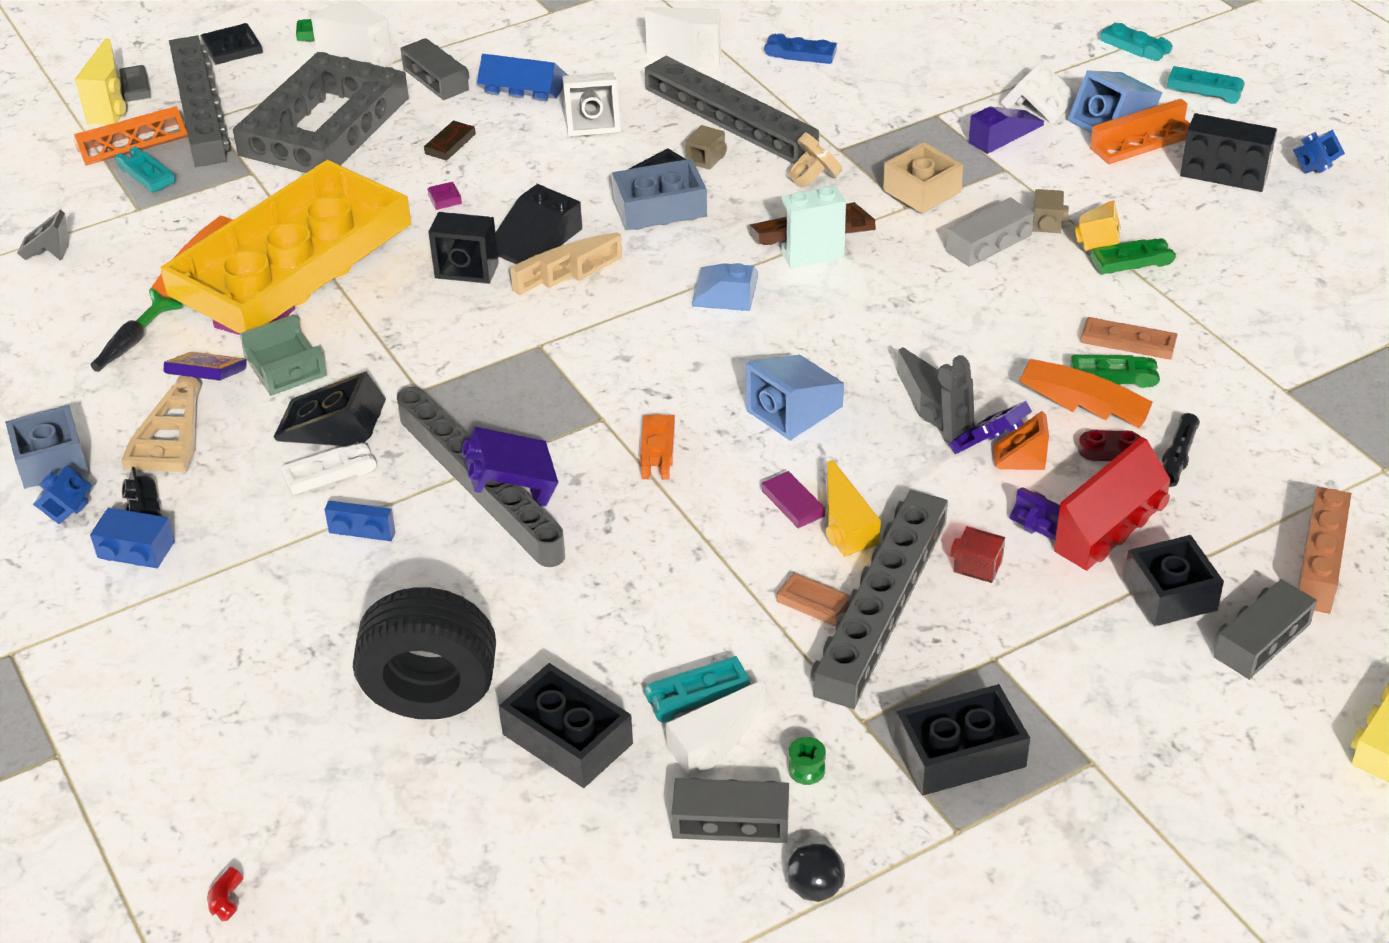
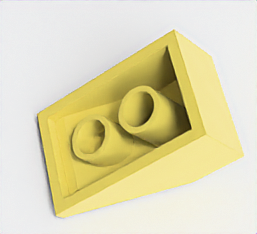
[75,38,126,125]

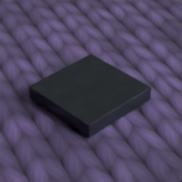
[200,23,263,65]

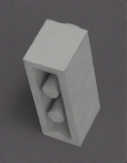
[946,197,1034,267]

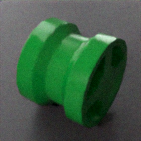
[788,737,826,785]

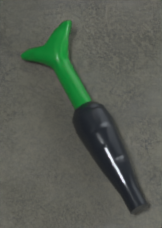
[90,288,183,372]

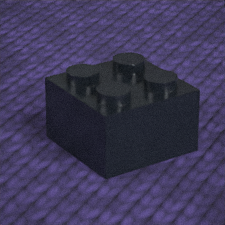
[428,212,499,284]
[1123,535,1224,627]

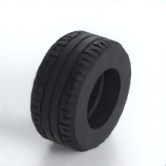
[352,587,496,719]

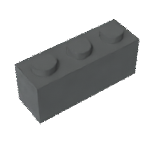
[400,38,470,101]
[1214,579,1317,680]
[671,778,789,843]

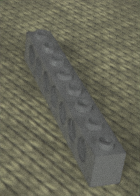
[169,35,230,167]
[644,55,819,164]
[810,490,948,709]

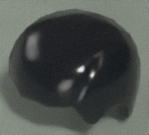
[786,842,845,902]

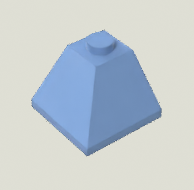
[692,263,758,311]

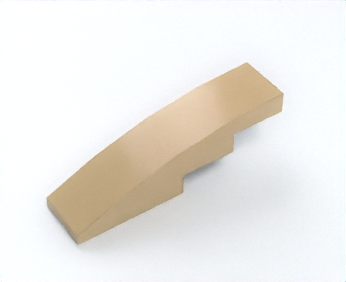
[510,232,622,296]

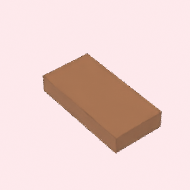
[777,572,850,626]

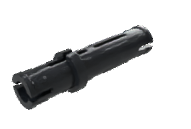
[1162,413,1200,487]

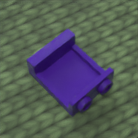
[462,427,559,506]

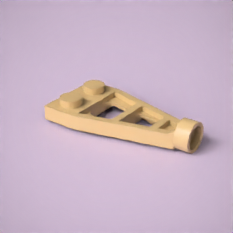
[121,376,201,472]

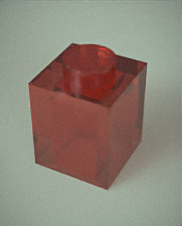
[950,526,1006,583]

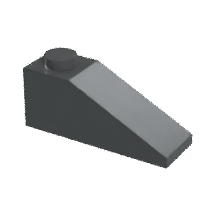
[897,347,943,431]

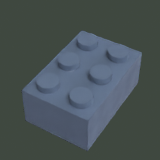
[612,159,707,230]

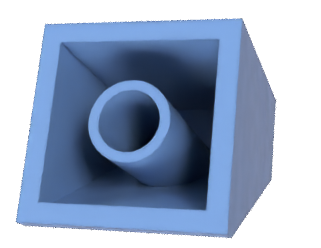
[1068,70,1163,132]
[746,354,844,440]

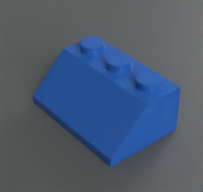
[477,53,569,102]

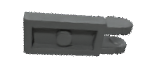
[938,355,975,443]

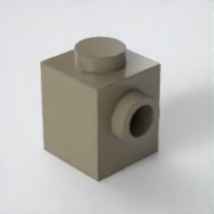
[686,125,727,170]
[1032,189,1069,233]

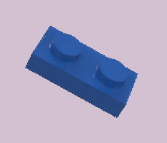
[324,501,396,541]

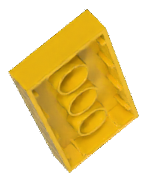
[160,160,411,333]

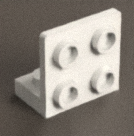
[1001,61,1077,123]

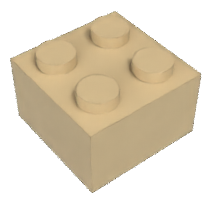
[883,142,963,214]

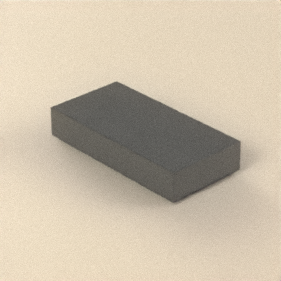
[119,65,151,102]

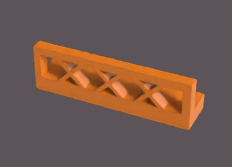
[1090,98,1190,165]
[74,106,188,166]

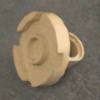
[789,132,843,187]

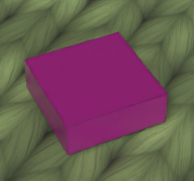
[427,182,462,210]

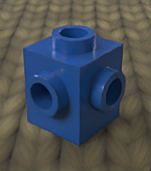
[1293,129,1345,174]
[33,465,92,524]

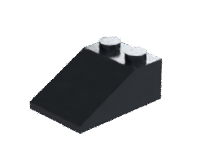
[495,184,583,264]
[273,372,386,446]

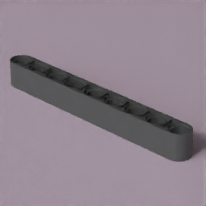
[397,386,565,567]

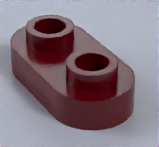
[1078,430,1141,461]

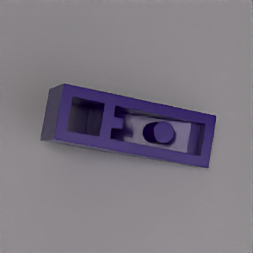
[969,106,1044,154]

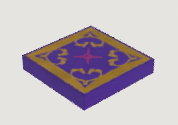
[163,352,246,381]

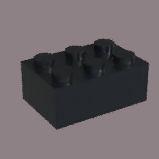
[1180,113,1277,192]
[499,663,633,788]
[894,684,1030,796]

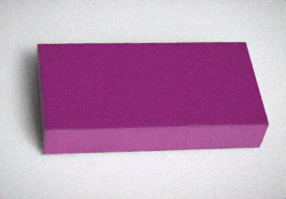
[762,471,826,529]

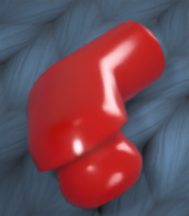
[207,867,244,922]

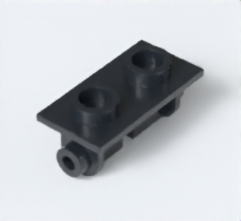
[122,466,162,516]

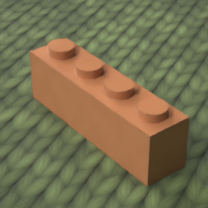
[1298,486,1352,614]

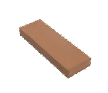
[1081,317,1178,360]

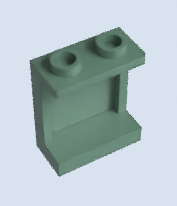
[240,315,327,396]

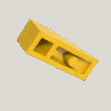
[826,460,881,557]

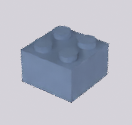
[5,405,88,489]

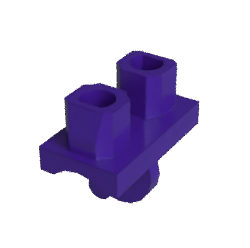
[1009,487,1060,541]

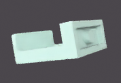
[781,186,846,268]

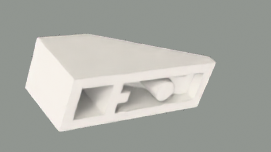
[666,681,765,777]

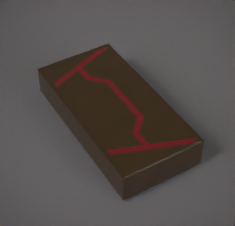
[424,120,476,161]

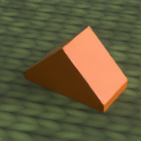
[993,411,1049,470]

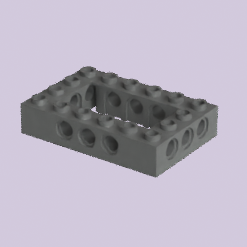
[233,52,409,173]

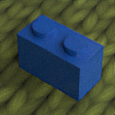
[90,507,175,569]

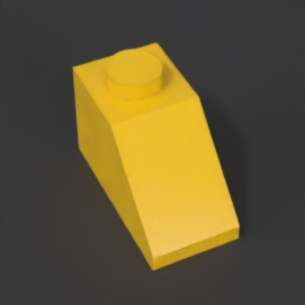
[1075,200,1121,251]

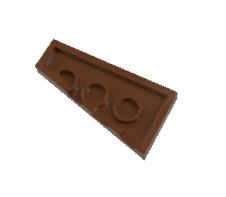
[750,202,876,245]

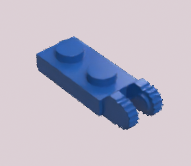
[764,33,837,64]

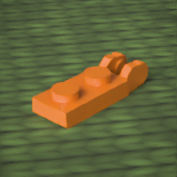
[640,414,675,480]

